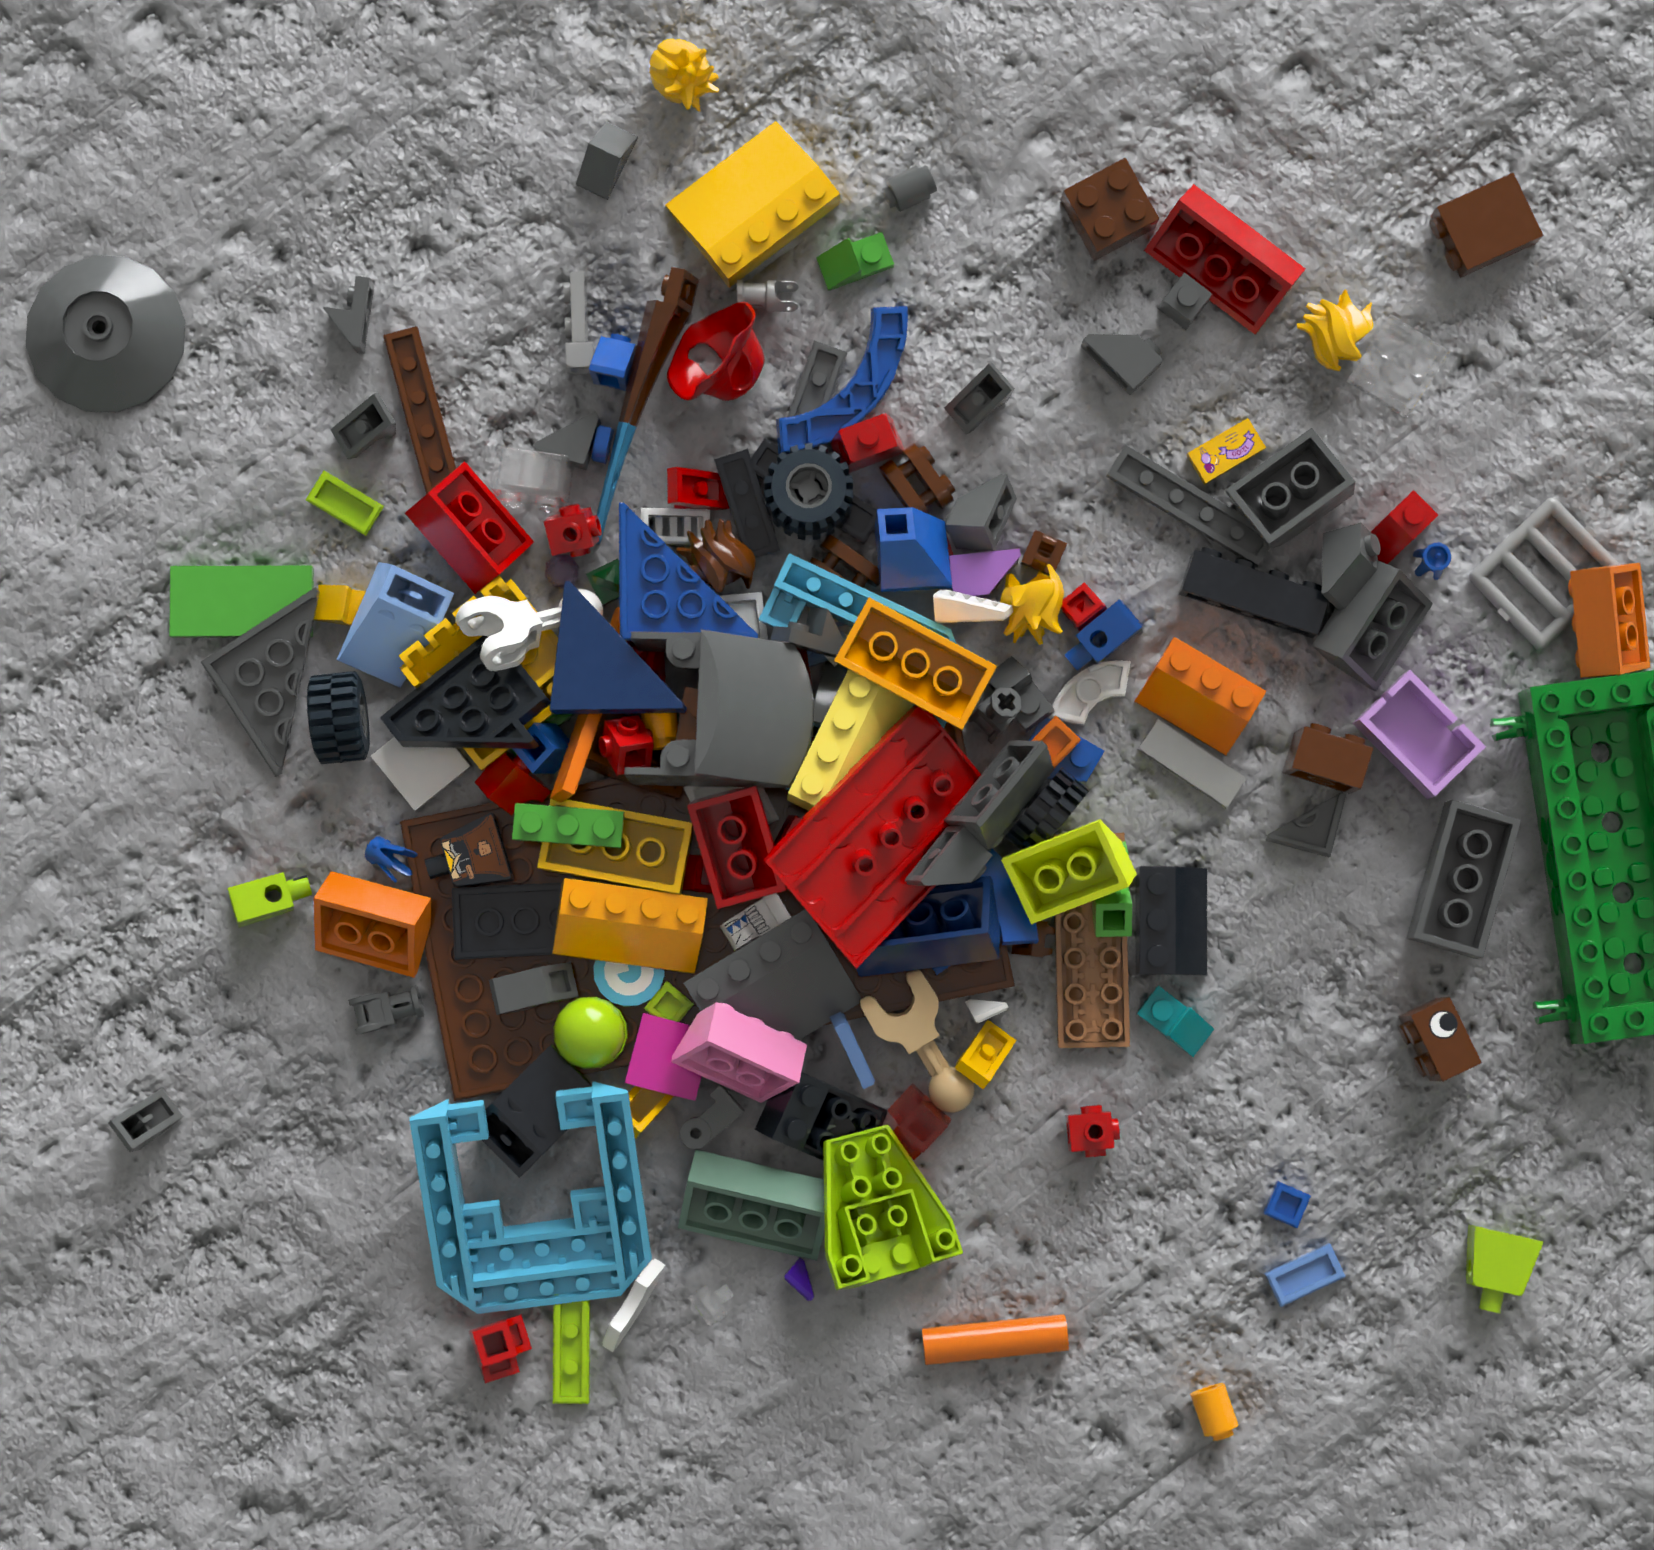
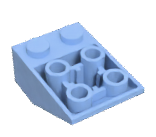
[336,562,454,688]

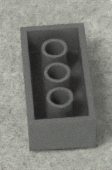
[1406,799,1522,959]

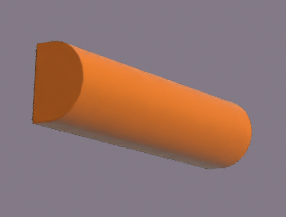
[921,1314,1069,1365]

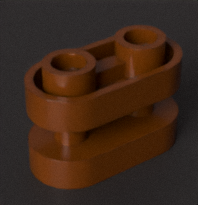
[879,443,956,515]
[809,535,880,588]

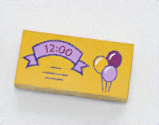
[1186,418,1266,485]

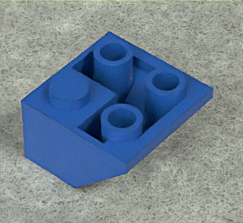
[874,507,952,592]

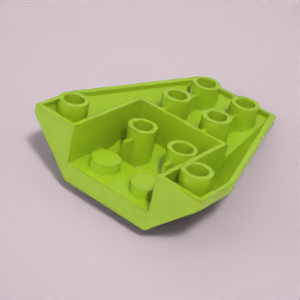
[823,1124,963,1290]

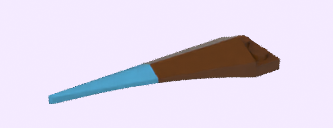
[597,267,699,544]

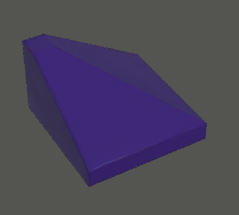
[784,1257,814,1301]

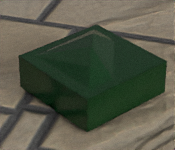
[586,559,620,606]

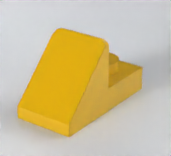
[314,585,366,626]
[954,1020,1017,1089]

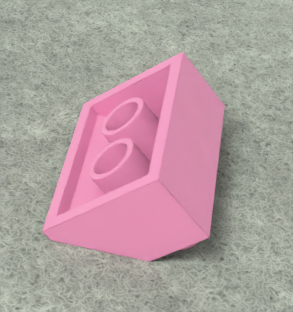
[671,1002,807,1103]

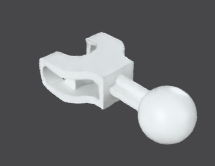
[455,589,603,671]

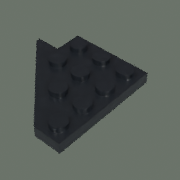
[380,636,551,749]

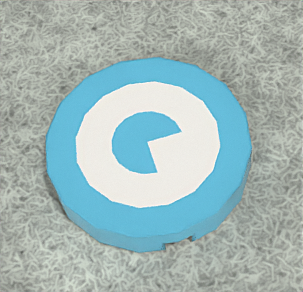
[593,960,665,1007]

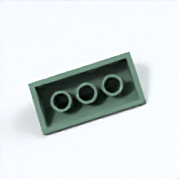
[678,1150,825,1261]

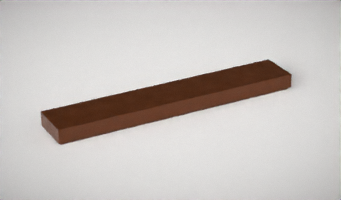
[383,326,456,494]

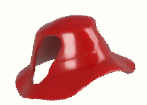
[667,302,765,401]

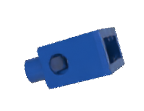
[1064,599,1144,671]

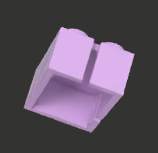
[1352,670,1486,799]

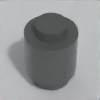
[882,165,937,212]

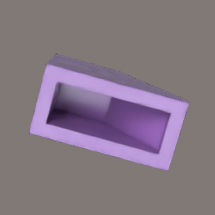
[949,548,1021,599]

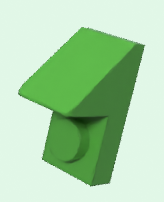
[816,232,894,291]

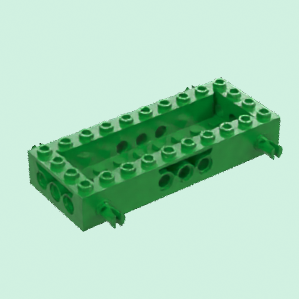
[1490,670,1654,1044]

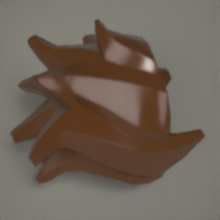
[676,519,756,593]

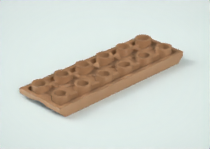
[1053,833,1130,1048]

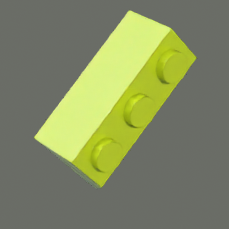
[1001,819,1136,924]

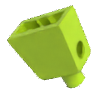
[228,872,313,928]
[1466,1224,1543,1313]

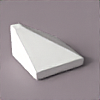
[965,999,1008,1024]

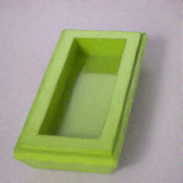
[306,470,384,536]

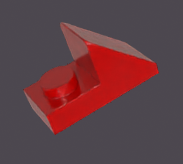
[667,467,729,510]

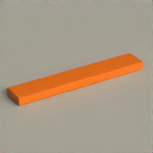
[550,606,627,803]

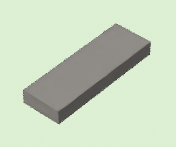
[1138,719,1247,809]

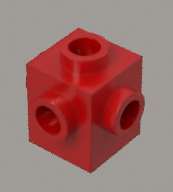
[543,504,602,557]
[599,715,654,775]
[1065,1105,1120,1157]

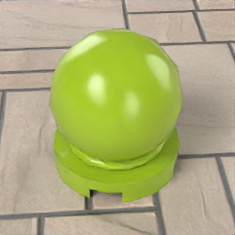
[553,997,628,1069]

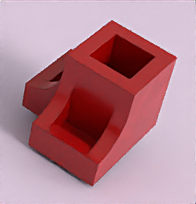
[474,751,551,816]
[469,1314,532,1384]

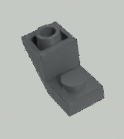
[489,962,579,1015]

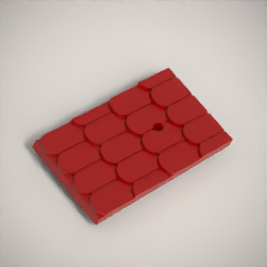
[764,705,981,969]

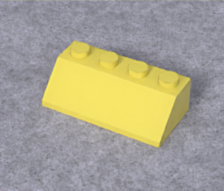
[787,669,913,811]

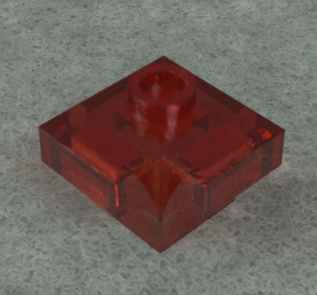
[887,1083,952,1160]

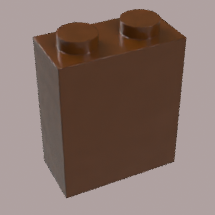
[1430,173,1544,278]

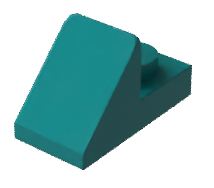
[1136,985,1214,1057]

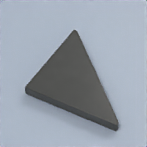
[201,587,320,777]

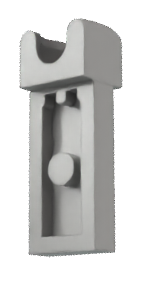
[564,271,595,374]

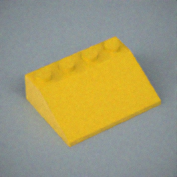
[665,121,840,288]

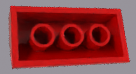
[1144,184,1306,335]

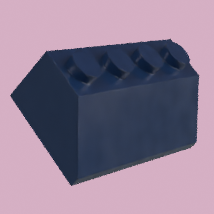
[856,876,1000,977]

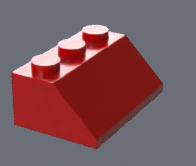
[405,461,534,594]
[687,785,787,909]

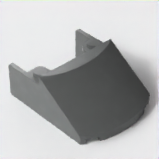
[624,629,814,788]

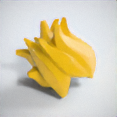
[649,39,719,112]
[1297,289,1374,371]
[1000,564,1064,645]

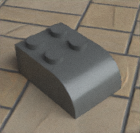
[1226,428,1356,548]

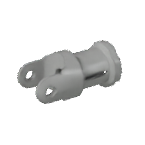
[737,280,799,312]

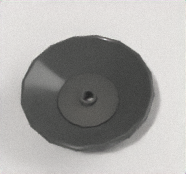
[26,255,186,413]

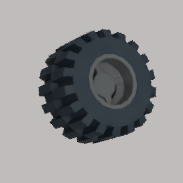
[764,443,853,540]
[307,671,370,765]

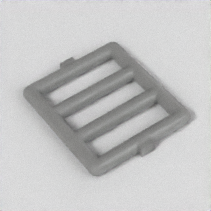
[1469,498,1620,650]

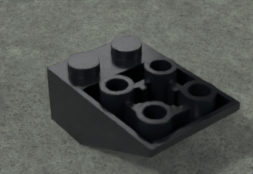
[482,1044,592,1178]
[754,1072,888,1161]

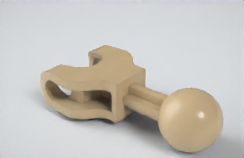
[860,969,974,1113]

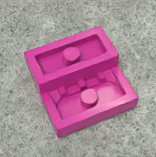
[625,1013,702,1101]

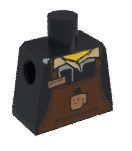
[425,813,515,888]

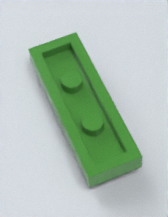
[512,803,625,848]

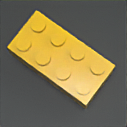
[537,799,694,894]

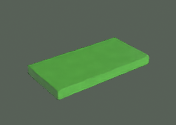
[169,565,314,638]

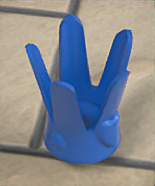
[1413,542,1451,580]
[365,836,418,883]

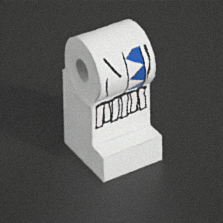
[720,893,791,951]

